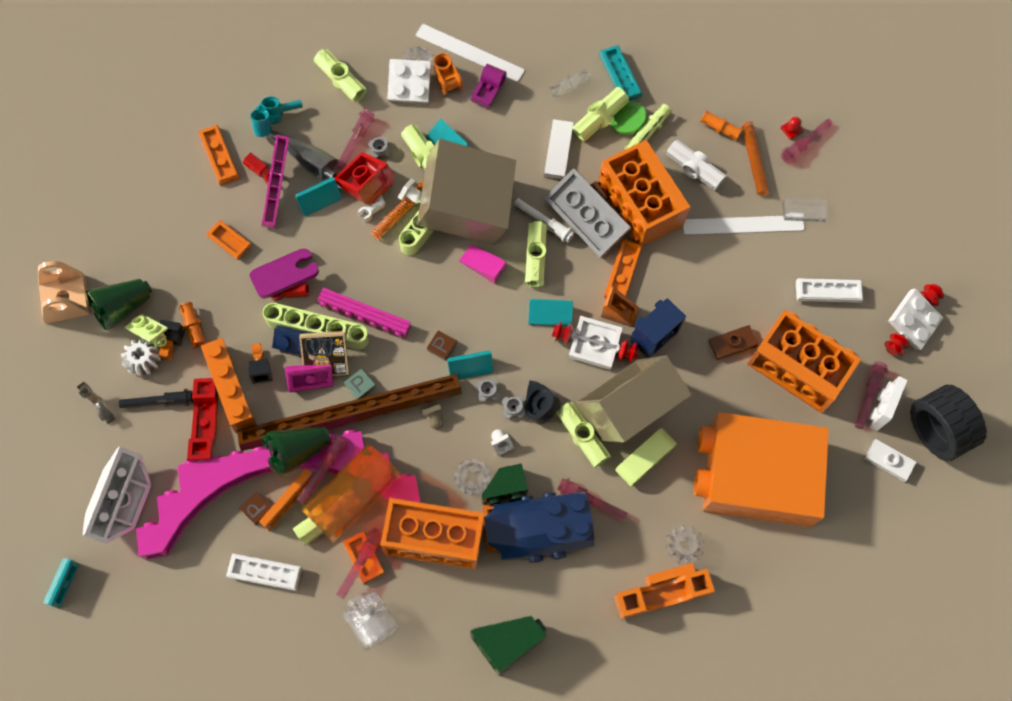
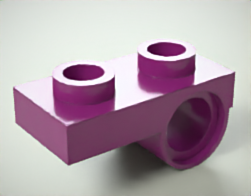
[471,63,507,109]

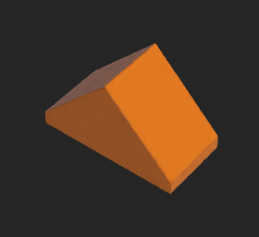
[601,287,639,327]

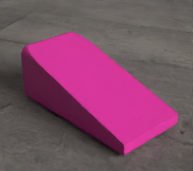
[459,244,507,284]
[285,365,333,393]

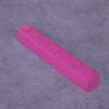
[261,135,289,229]
[318,288,411,338]

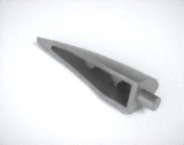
[268,131,338,181]

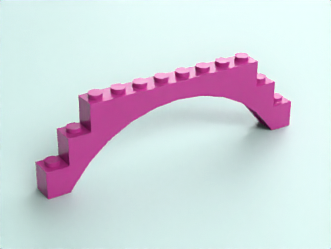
[136,430,421,560]

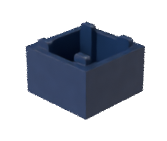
[631,298,686,358]

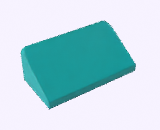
[426,119,469,147]
[295,177,342,216]
[528,299,573,326]
[447,350,494,380]
[43,558,79,609]

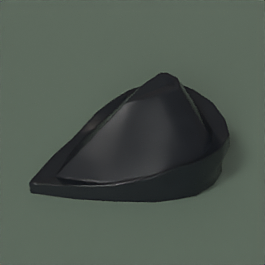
[525,380,561,425]

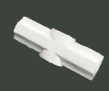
[666,139,726,191]

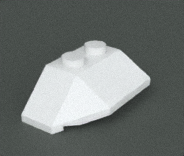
[82,446,151,544]

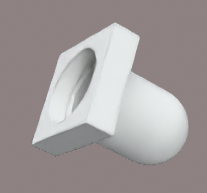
[398,178,422,203]
[491,429,514,456]

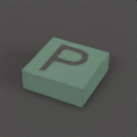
[344,369,376,399]

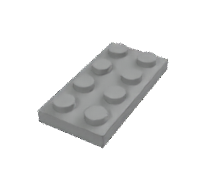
[544,168,632,258]

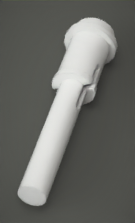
[514,198,575,243]

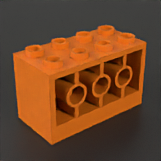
[598,140,691,246]
[747,309,861,414]
[380,498,484,570]

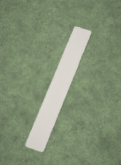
[416,24,524,81]
[683,215,804,235]

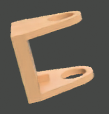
[38,261,90,324]

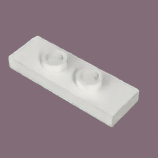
[796,278,863,303]
[226,553,302,591]

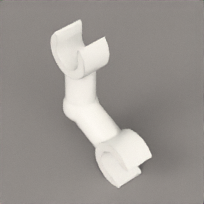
[358,195,386,223]

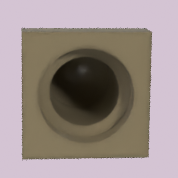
[421,404,442,429]

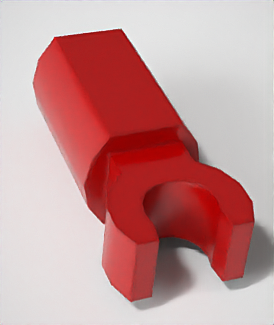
[243,153,271,185]
[271,282,309,301]

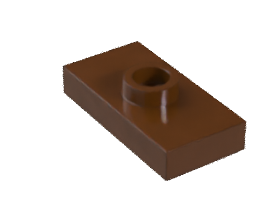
[708,325,758,360]

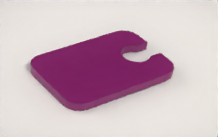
[250,248,319,299]

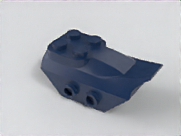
[484,491,594,563]

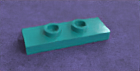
[599,45,643,101]

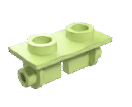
[125,314,168,347]

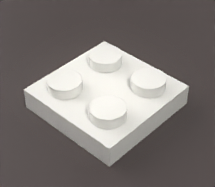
[387,59,431,104]
[869,376,907,431]

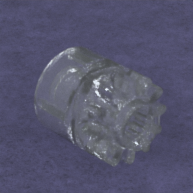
[342,591,400,651]

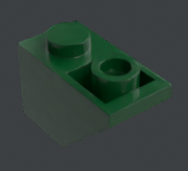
[481,463,528,506]

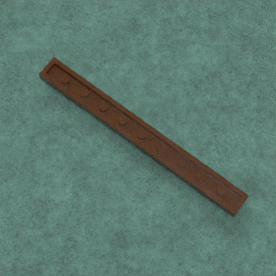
[237,374,462,451]

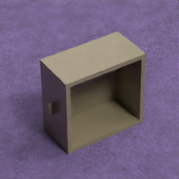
[417,139,516,245]
[574,355,692,442]

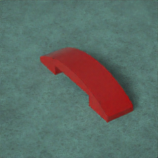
[187,378,218,461]

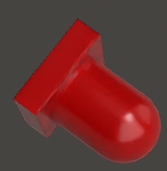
[780,117,804,140]

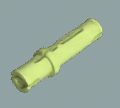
[624,104,672,150]

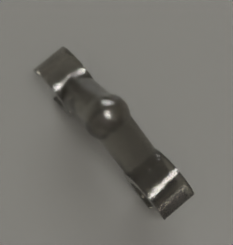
[77,382,115,424]

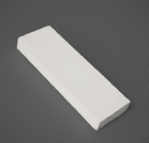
[544,119,573,179]

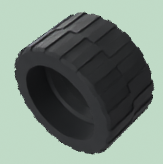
[910,384,987,461]

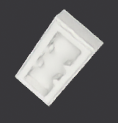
[864,439,916,482]

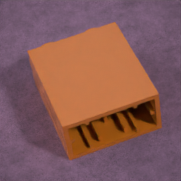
[693,412,829,527]

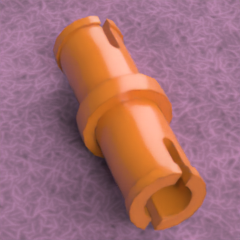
[700,110,742,141]
[179,302,206,347]

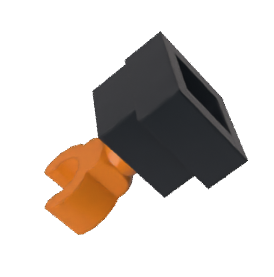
[159,320,185,360]
[248,343,273,384]

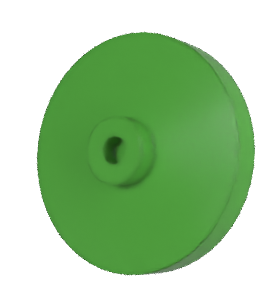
[610,101,647,135]

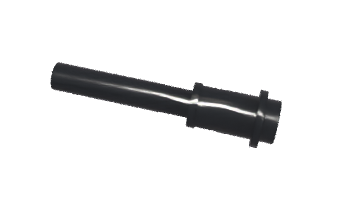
[119,389,194,408]

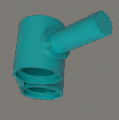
[250,96,303,137]

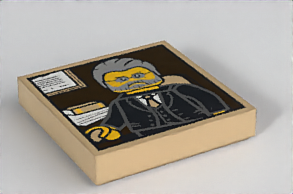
[299,331,349,376]

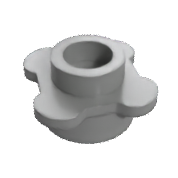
[368,137,391,158]
[476,379,499,402]
[502,396,525,419]

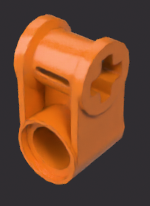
[433,53,463,95]

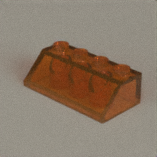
[301,444,401,543]

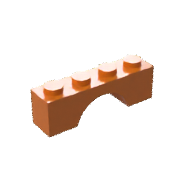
[201,338,256,433]
[614,568,715,620]

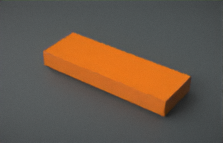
[198,124,240,186]
[604,239,643,298]
[259,469,315,531]

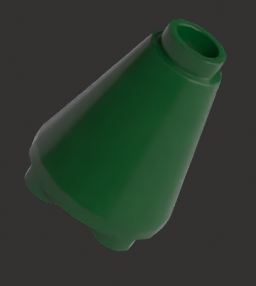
[261,427,331,476]

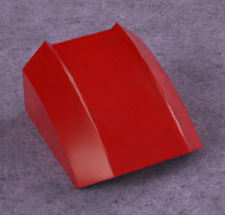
[334,152,394,204]

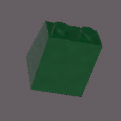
[470,616,547,676]

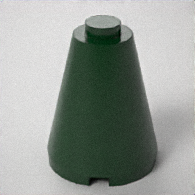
[85,279,152,331]

